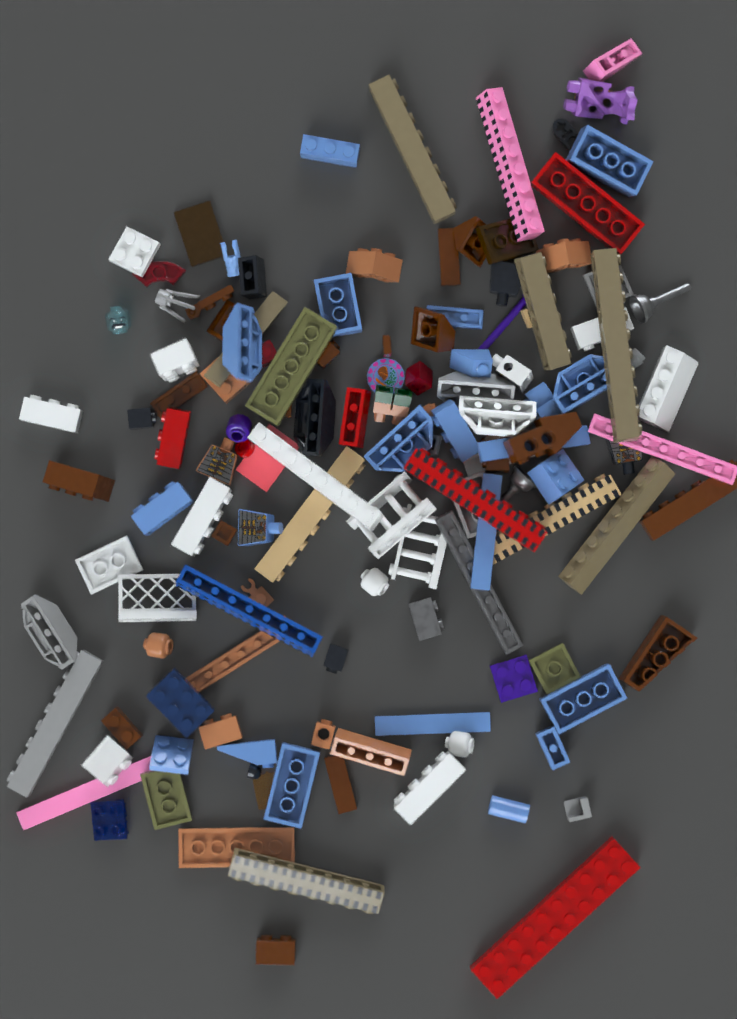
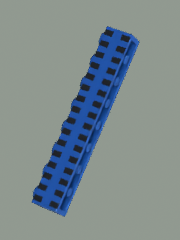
[176,565,322,657]

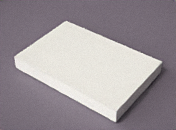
[75,535,144,595]

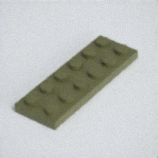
[245,307,338,426]

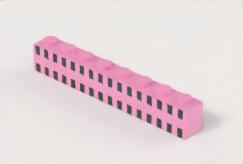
[476,87,545,242]

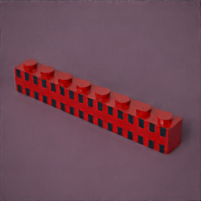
[403,448,548,552]

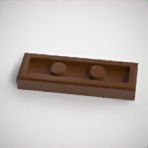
[438,228,460,286]
[150,371,208,419]
[324,755,357,814]

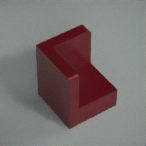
[405,360,433,396]

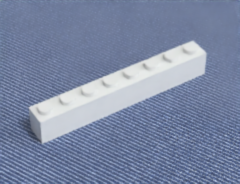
[247,422,384,531]

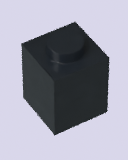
[127,407,157,430]
[323,643,349,674]

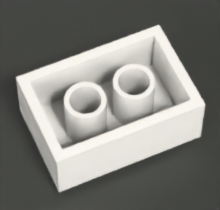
[150,339,200,383]

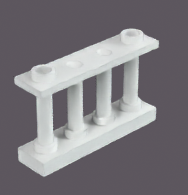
[346,471,437,559]
[388,504,447,589]

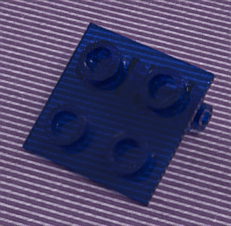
[90,799,129,841]

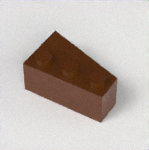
[43,460,115,502]

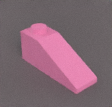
[583,38,642,81]

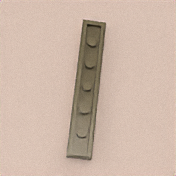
[204,291,288,388]

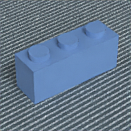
[300,134,360,168]
[431,399,478,462]

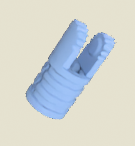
[220,240,241,277]

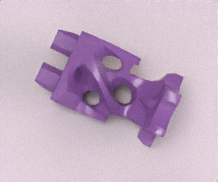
[563,77,638,124]

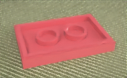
[236,424,299,492]

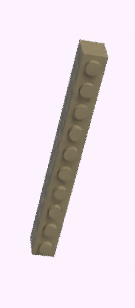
[590,248,642,443]

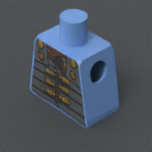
[238,509,283,546]

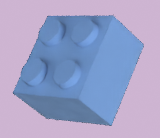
[527,449,584,505]

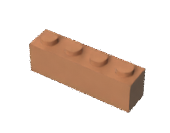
[330,728,412,776]

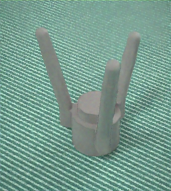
[155,289,200,323]

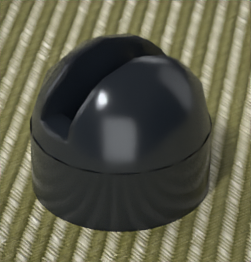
[247,763,262,780]

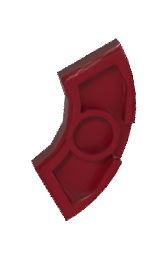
[132,261,186,287]

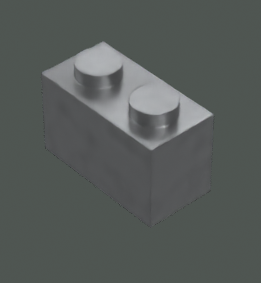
[409,597,444,641]

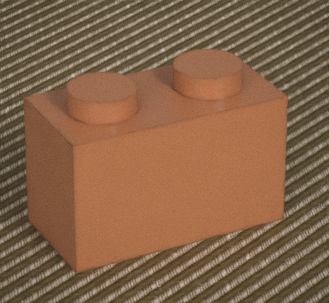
[198,713,243,749]

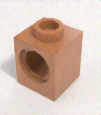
[311,719,335,750]

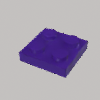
[490,655,538,703]

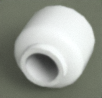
[360,568,389,596]
[445,731,474,758]

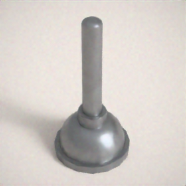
[629,283,691,324]
[500,465,536,502]

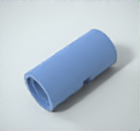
[488,795,530,823]

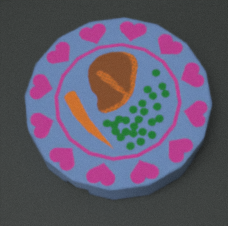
[367,358,405,395]

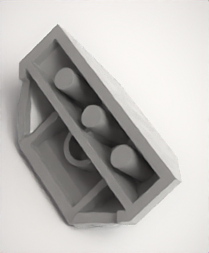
[437,371,516,409]
[21,594,77,669]

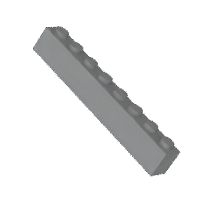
[7,650,104,798]

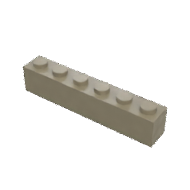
[514,252,572,370]

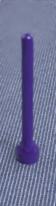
[478,294,526,349]

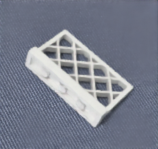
[118,574,197,622]

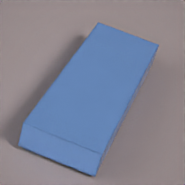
[426,305,484,330]

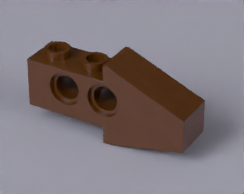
[503,412,582,465]

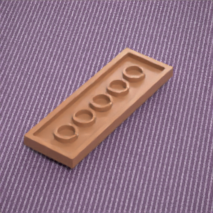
[178,827,295,868]

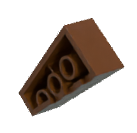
[618,615,697,692]

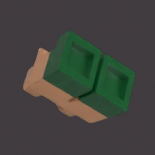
[373,384,412,425]

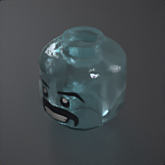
[105,306,132,334]

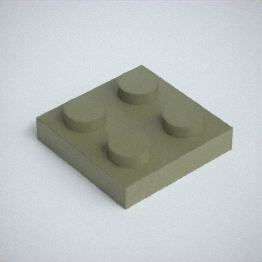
[528,643,581,695]

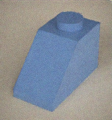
[449,349,493,377]

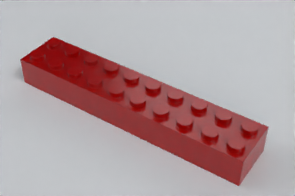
[470,836,641,999]

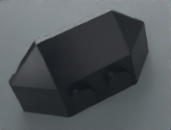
[293,379,336,456]

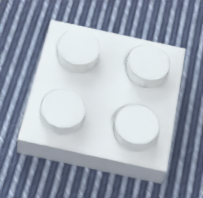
[108,227,161,278]

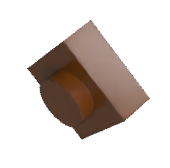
[211,520,237,546]

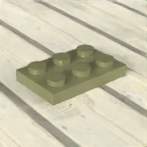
[140,771,192,830]

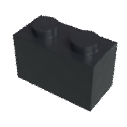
[238,255,267,299]

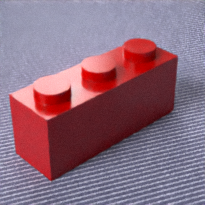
[339,387,371,448]
[154,407,192,469]

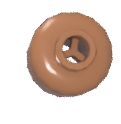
[143,632,173,659]

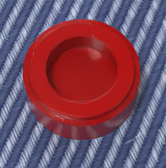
[235,439,255,458]

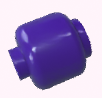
[226,414,252,442]

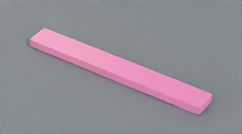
[587,413,737,485]
[16,756,152,830]

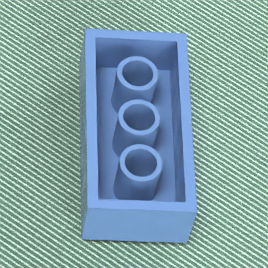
[566,125,654,198]
[539,663,627,734]
[264,742,320,829]

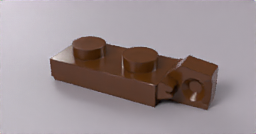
[185,285,235,320]

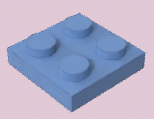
[149,735,194,775]

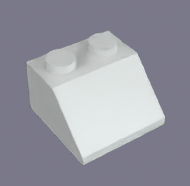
[82,735,133,787]

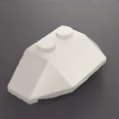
[459,396,536,437]

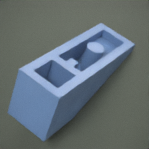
[217,739,278,768]

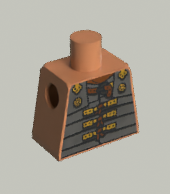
[196,437,238,486]

